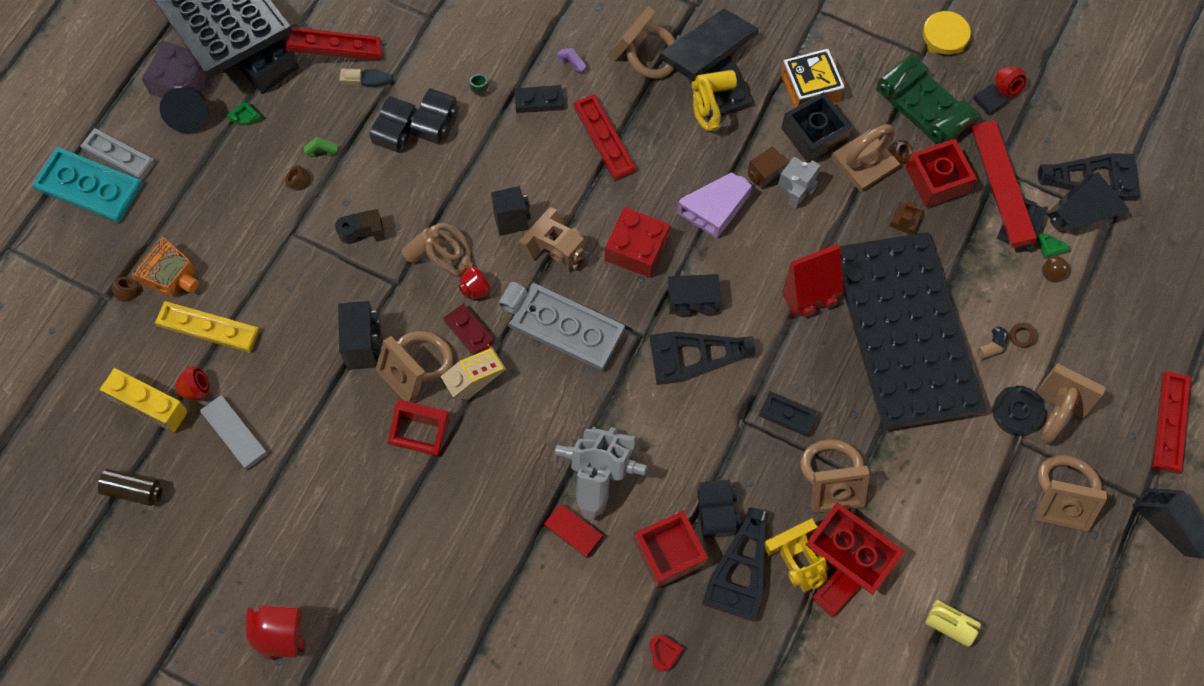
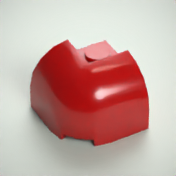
[245,605,305,661]

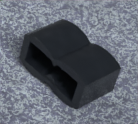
[410,88,459,144]
[369,96,417,152]
[697,479,741,539]

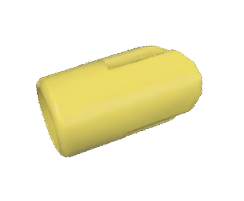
[925,600,981,647]

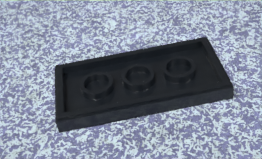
[660,8,758,80]

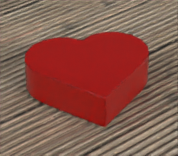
[649,635,683,672]

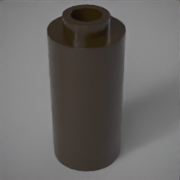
[98,469,163,506]

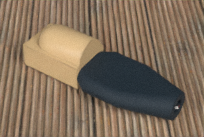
[339,68,393,86]

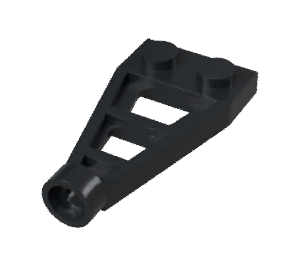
[1038,153,1140,201]
[649,331,755,385]
[702,507,769,622]

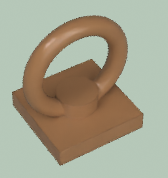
[608,5,676,79]
[831,124,900,192]
[376,331,454,403]
[1036,363,1106,443]
[800,439,870,513]
[1035,455,1107,532]

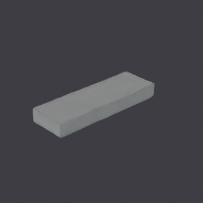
[80,128,155,181]
[200,395,268,470]

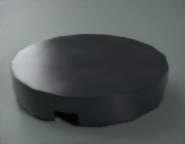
[159,85,209,133]
[992,385,1046,436]

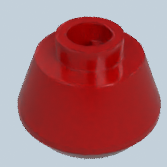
[995,67,1027,98]
[458,267,490,299]
[175,366,210,400]

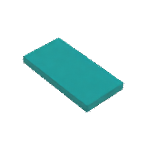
[32,147,143,224]

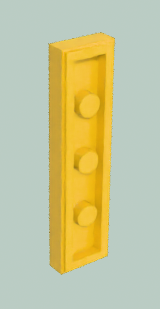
[155,301,260,353]

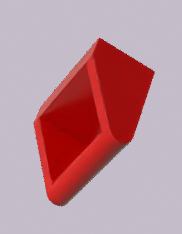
[388,399,450,457]

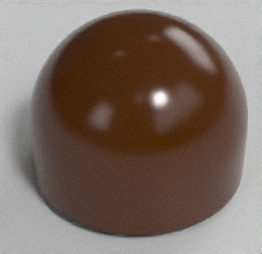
[887,140,912,164]
[285,165,310,191]
[1042,256,1069,282]
[112,277,139,302]
[1010,322,1037,348]

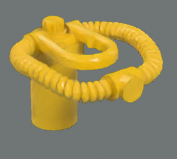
[691,70,737,131]

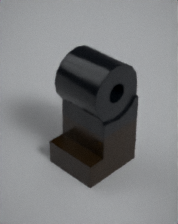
[335,209,386,244]

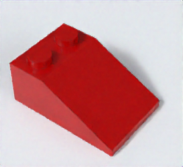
[782,244,843,319]

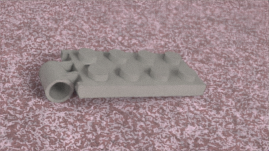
[498,282,625,371]

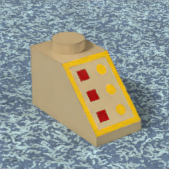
[441,348,506,400]

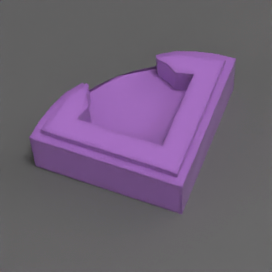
[556,48,586,72]

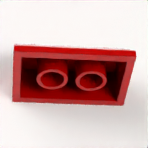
[805,502,904,595]

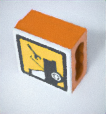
[781,49,845,108]

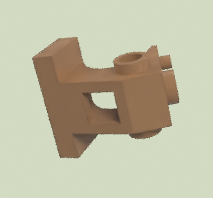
[519,207,586,272]

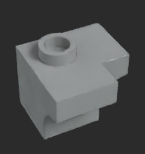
[778,157,820,209]

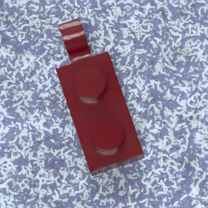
[443,303,498,355]

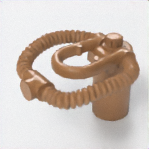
[402,223,473,277]

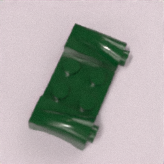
[876,53,981,145]

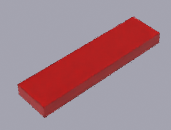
[285,27,382,61]
[573,94,636,182]
[1152,371,1191,474]

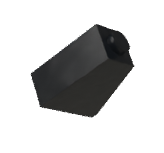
[1046,172,1129,232]
[1132,488,1204,558]

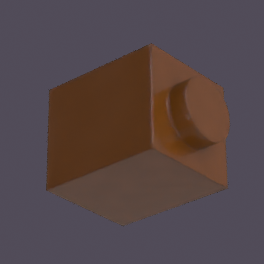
[747,146,788,190]

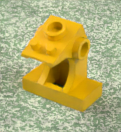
[764,518,829,592]

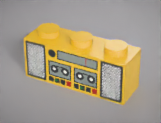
[99,368,188,433]

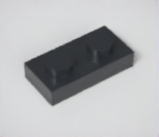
[514,85,563,113]
[759,391,818,437]

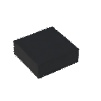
[973,83,1008,116]

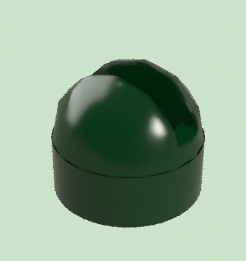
[469,74,488,95]

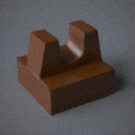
[890,201,922,235]

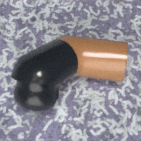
[977,326,1009,359]

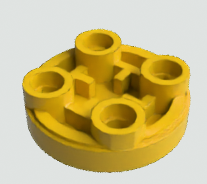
[923,11,971,54]

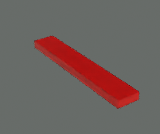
[971,120,1037,248]

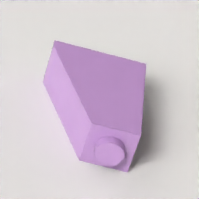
[677,172,752,238]

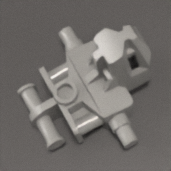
[555,427,647,520]

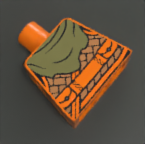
[132,237,199,297]

